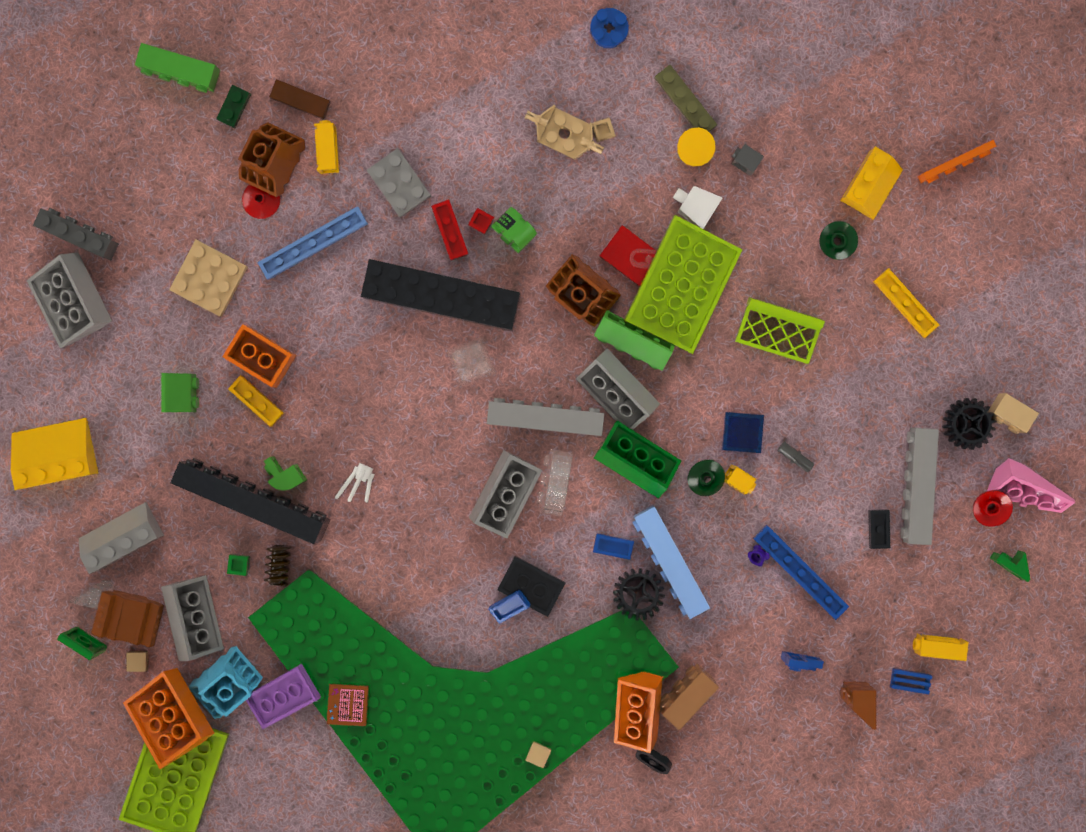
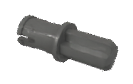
[777,441,814,472]

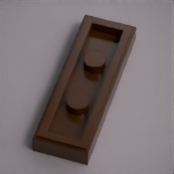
[269,79,330,120]

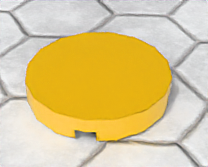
[677,127,715,167]

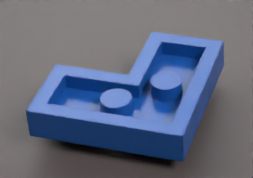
[781,651,824,672]

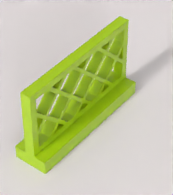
[735,297,825,364]

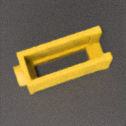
[314,120,339,174]
[913,633,969,661]

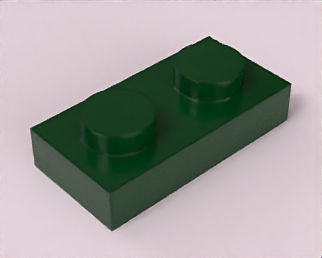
[216,84,251,129]

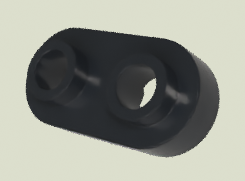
[635,749,672,774]

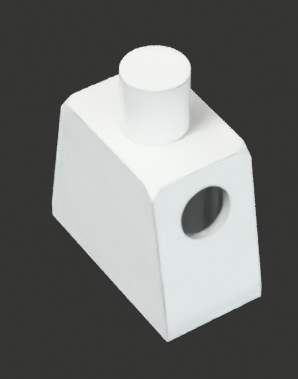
[673,186,722,229]

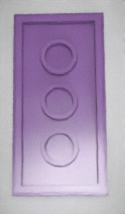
[246,664,321,729]

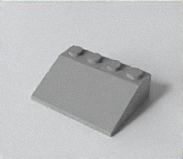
[27,252,112,348]

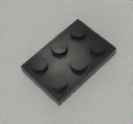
[497,556,566,617]

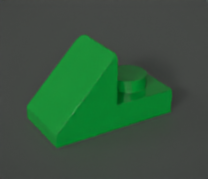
[990,550,1030,582]

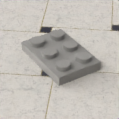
[367,148,431,218]

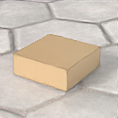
[592,117,616,143]
[127,651,148,672]
[526,741,551,768]

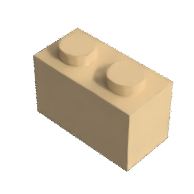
[988,393,1039,434]

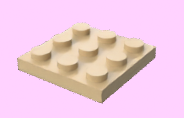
[169,239,248,317]

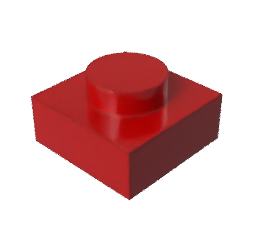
[468,208,494,235]

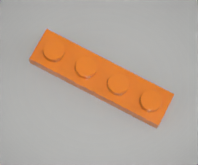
[918,139,997,184]

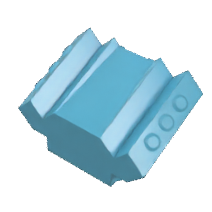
[189,646,263,719]

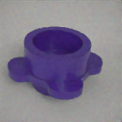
[748,545,770,567]

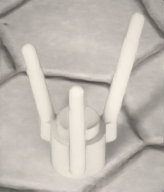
[335,463,375,502]

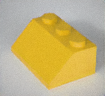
[840,146,903,220]

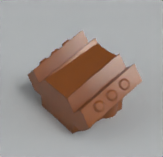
[238,122,305,197]
[546,254,621,327]
[91,590,164,648]

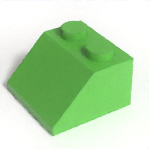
[161,373,199,412]

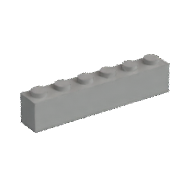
[487,398,604,436]
[900,428,939,545]

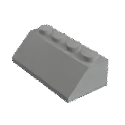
[576,349,660,430]
[469,450,542,538]
[79,502,164,574]
[161,575,224,661]

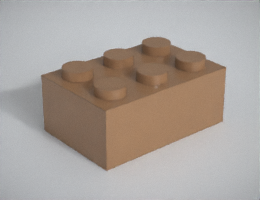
[660,663,719,730]

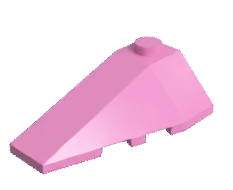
[987,458,1075,513]

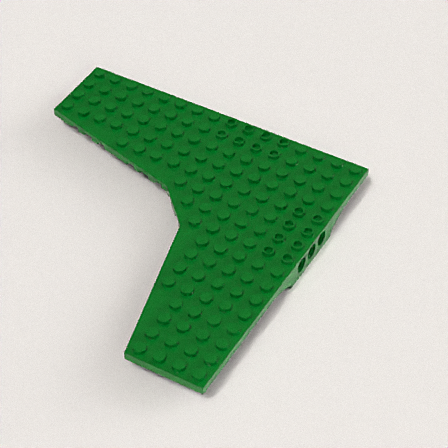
[248,569,679,832]

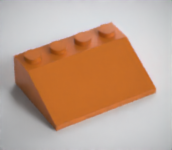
[123,668,215,769]

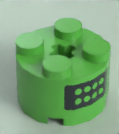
[491,207,537,254]

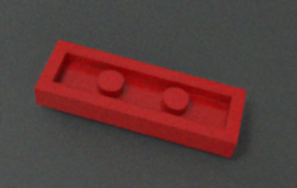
[431,200,469,261]

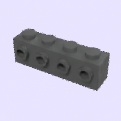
[33,208,119,260]

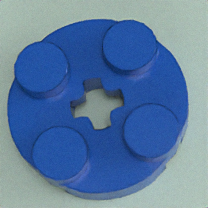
[590,8,629,48]

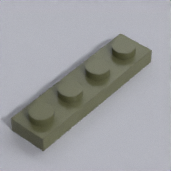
[655,65,717,132]

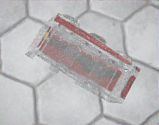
[537,449,573,517]

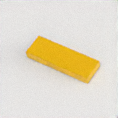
[228,375,284,427]

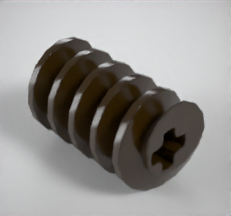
[264,545,291,586]

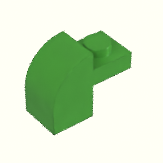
[264,456,307,490]

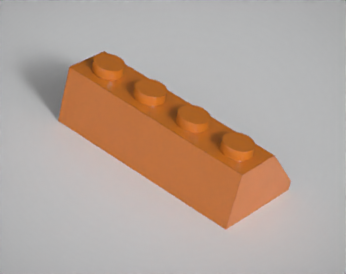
[614,672,663,753]

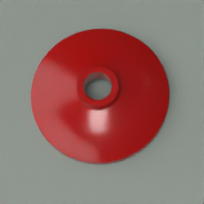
[242,185,280,219]
[973,490,1013,527]

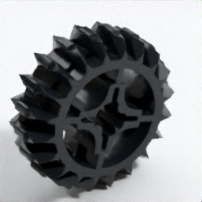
[942,398,997,450]
[613,568,665,621]

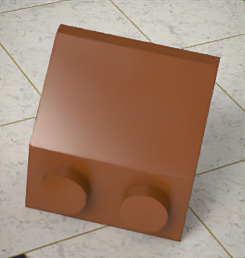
[840,681,877,730]

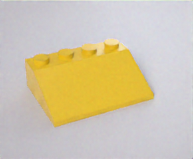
[11,418,98,490]

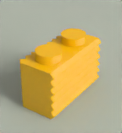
[725,465,756,494]

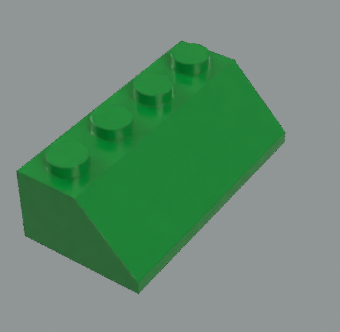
[594,421,681,499]

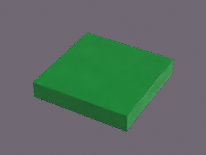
[57,627,107,660]

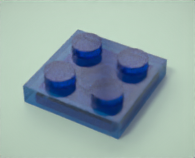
[722,412,764,453]

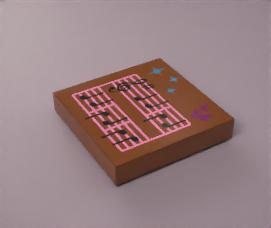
[327,684,369,726]

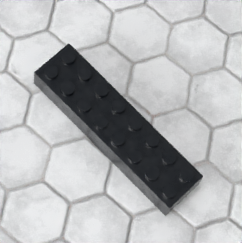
[361,259,521,332]
[170,458,330,544]

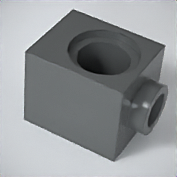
[731,144,764,176]

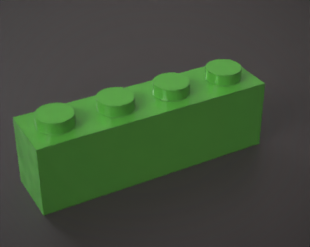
[135,43,220,93]
[594,310,675,371]

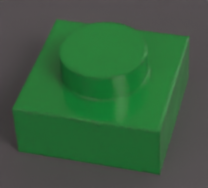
[227,554,250,576]

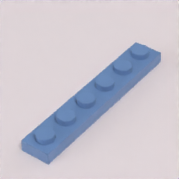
[257,206,368,280]

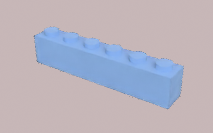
[632,505,710,619]

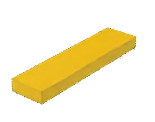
[873,268,939,338]

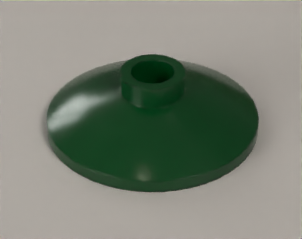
[819,221,858,260]
[687,460,725,496]

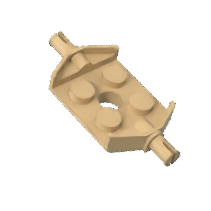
[525,105,604,160]

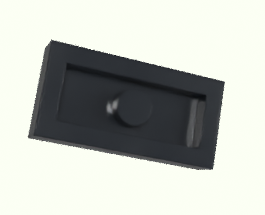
[868,509,891,549]

